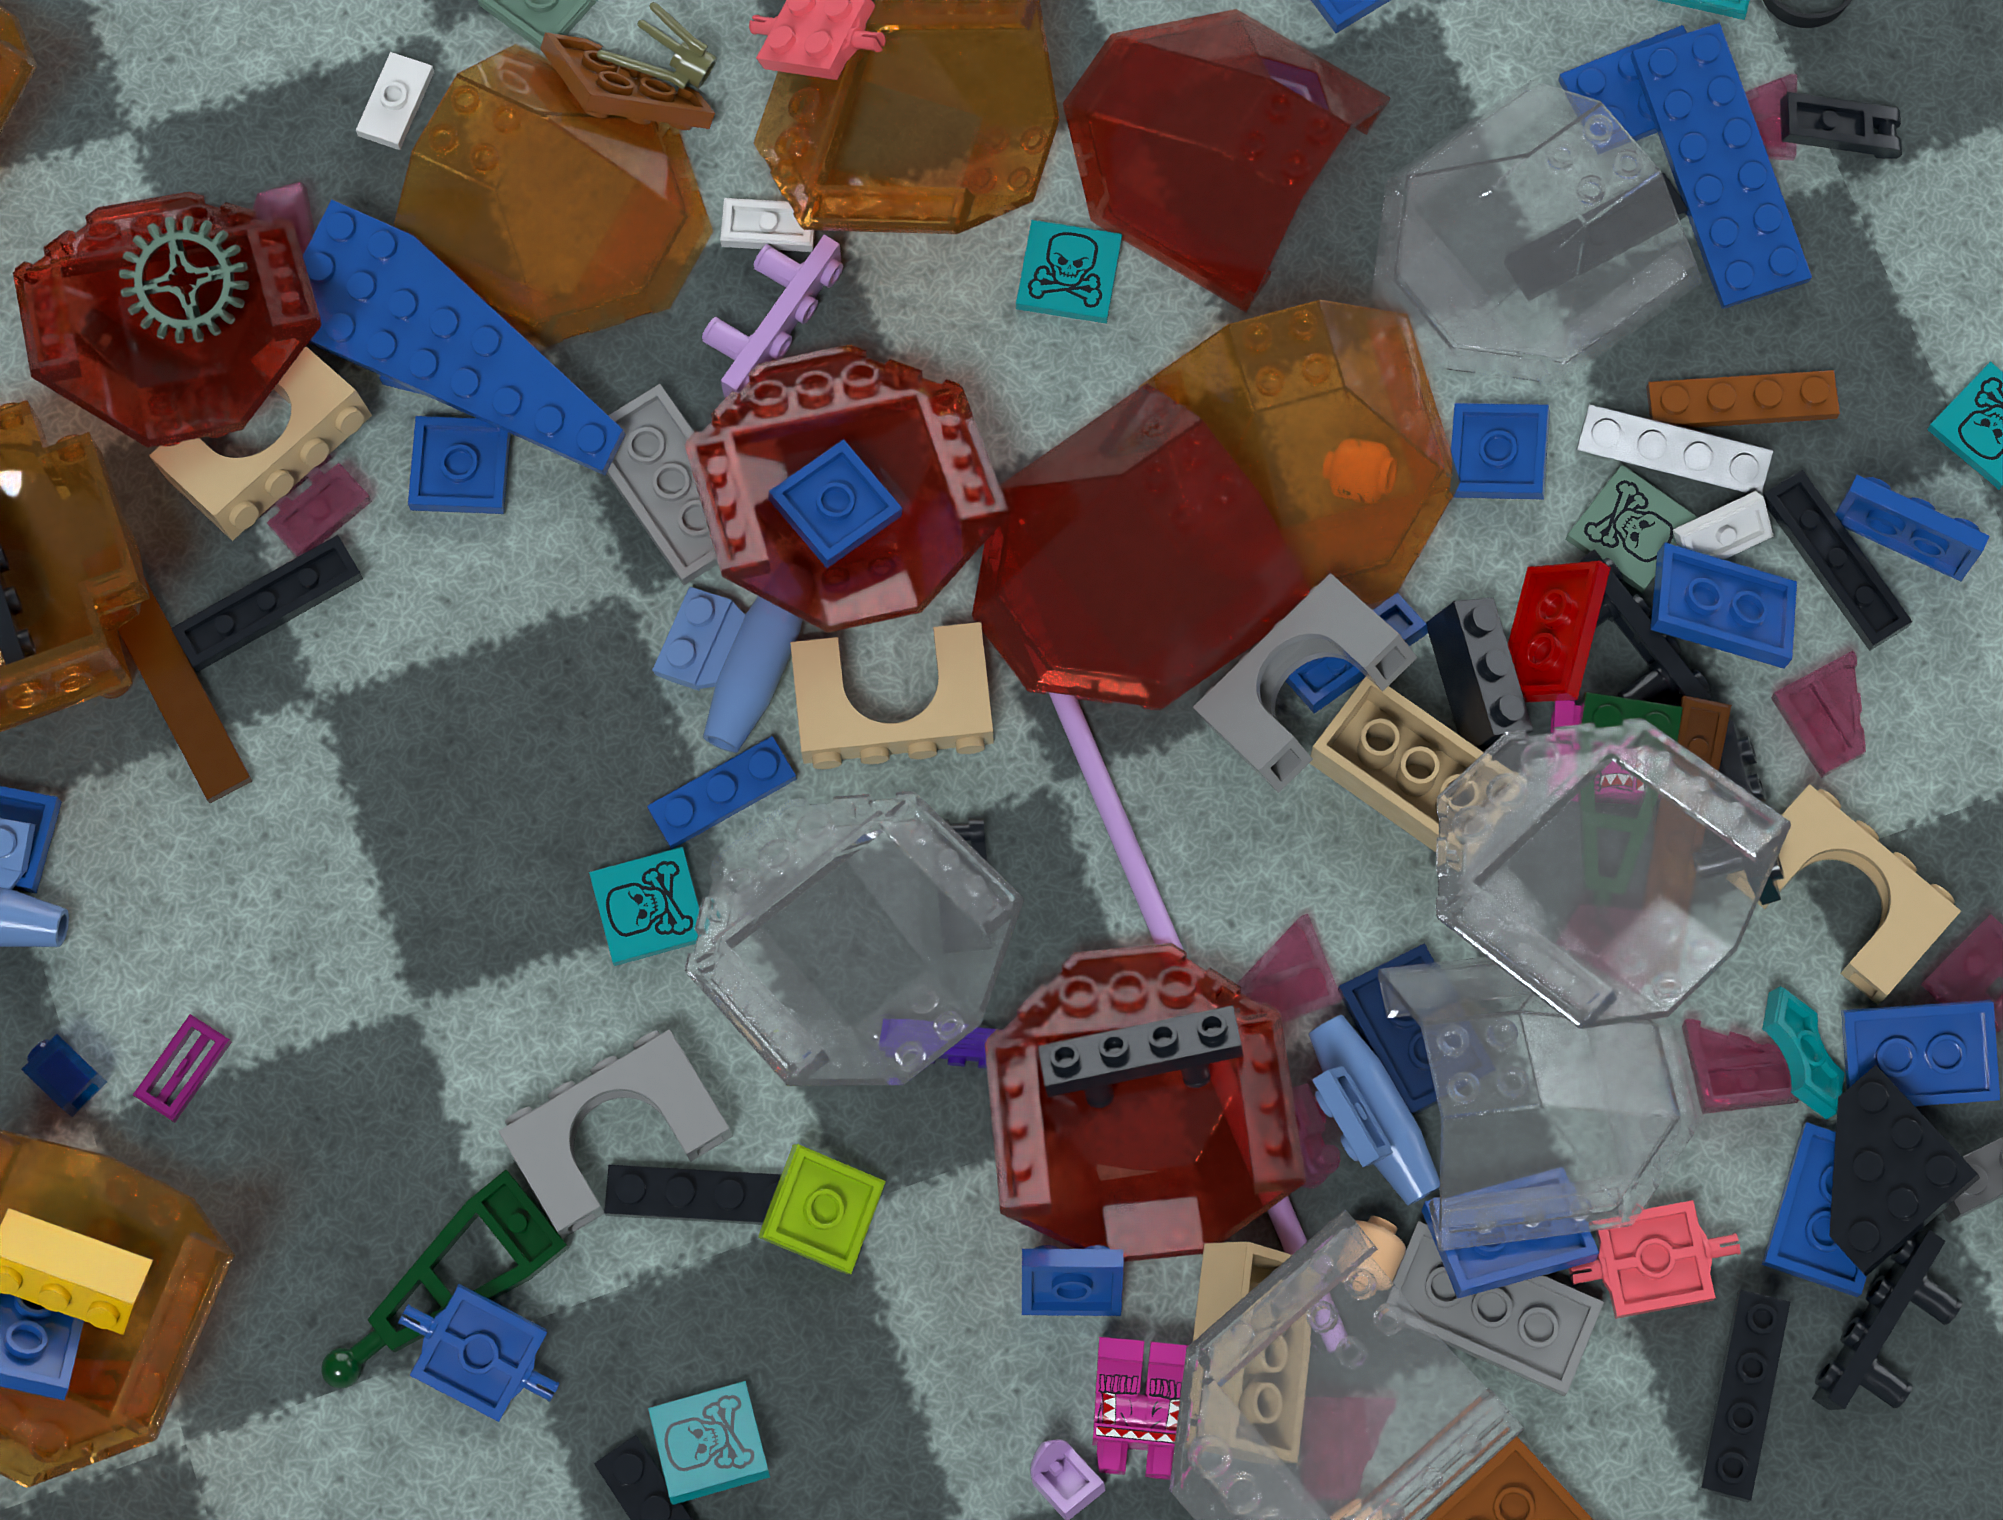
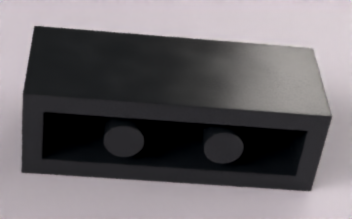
[1426,597,1533,753]

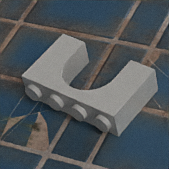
[1193,573,1417,793]
[498,1029,733,1239]

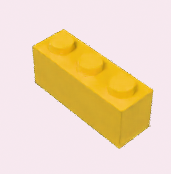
[0,1208,153,1335]

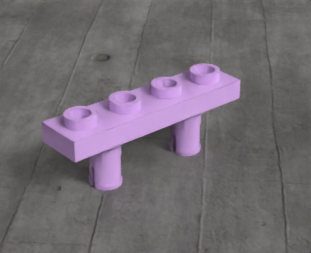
[702,235,843,403]

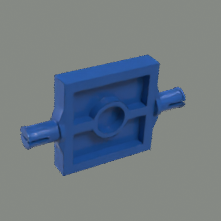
[398,1284,559,1422]

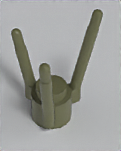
[597,2,717,90]

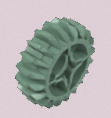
[119,216,249,343]

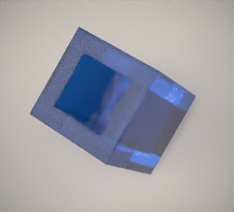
[21,1034,107,1117]

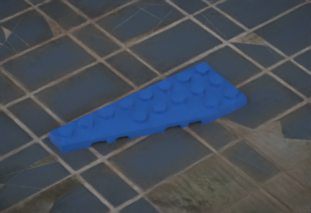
[269,199,626,475]

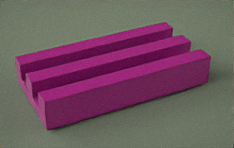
[133,1014,232,1123]

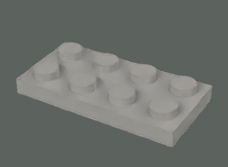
[606,384,763,586]
[1379,1221,1604,1396]

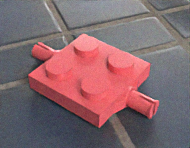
[749,0,885,80]
[1569,1200,1741,1319]

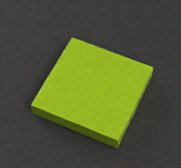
[758,1144,886,1274]

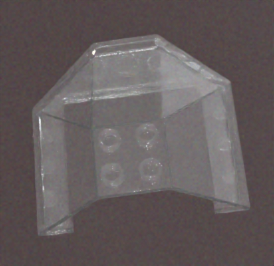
[1371,79,1703,386]
[1436,718,1791,1029]
[685,791,1024,1086]
[1378,947,1705,1251]
[1169,1209,1524,1520]

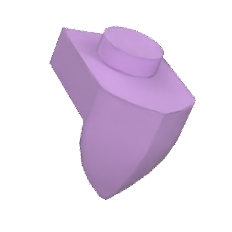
[1030,1439,1106,1520]

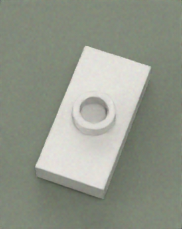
[356,52,434,150]
[720,198,817,252]
[1673,491,1774,560]

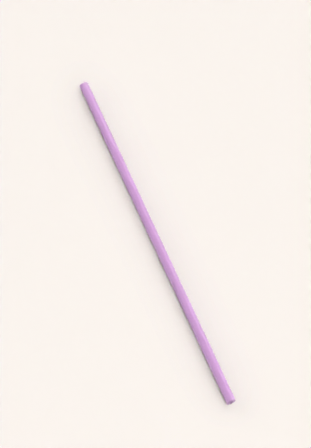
[959,469,1350,1352]

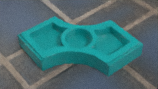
[1762,986,1845,1119]

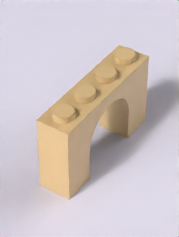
[149,332,372,541]
[790,622,994,769]
[1728,784,1961,1005]

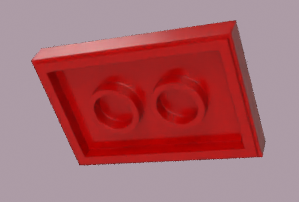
[1508,561,1611,703]

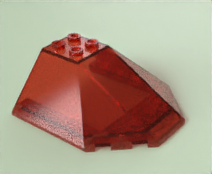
[1063,9,1391,313]
[13,192,322,448]
[685,344,1009,633]
[972,383,1310,711]
[985,943,1306,1262]

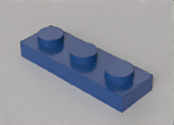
[1285,592,1428,714]
[647,736,797,850]

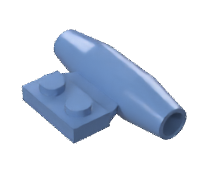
[652,566,812,753]
[0,818,69,947]
[1308,1015,1442,1206]

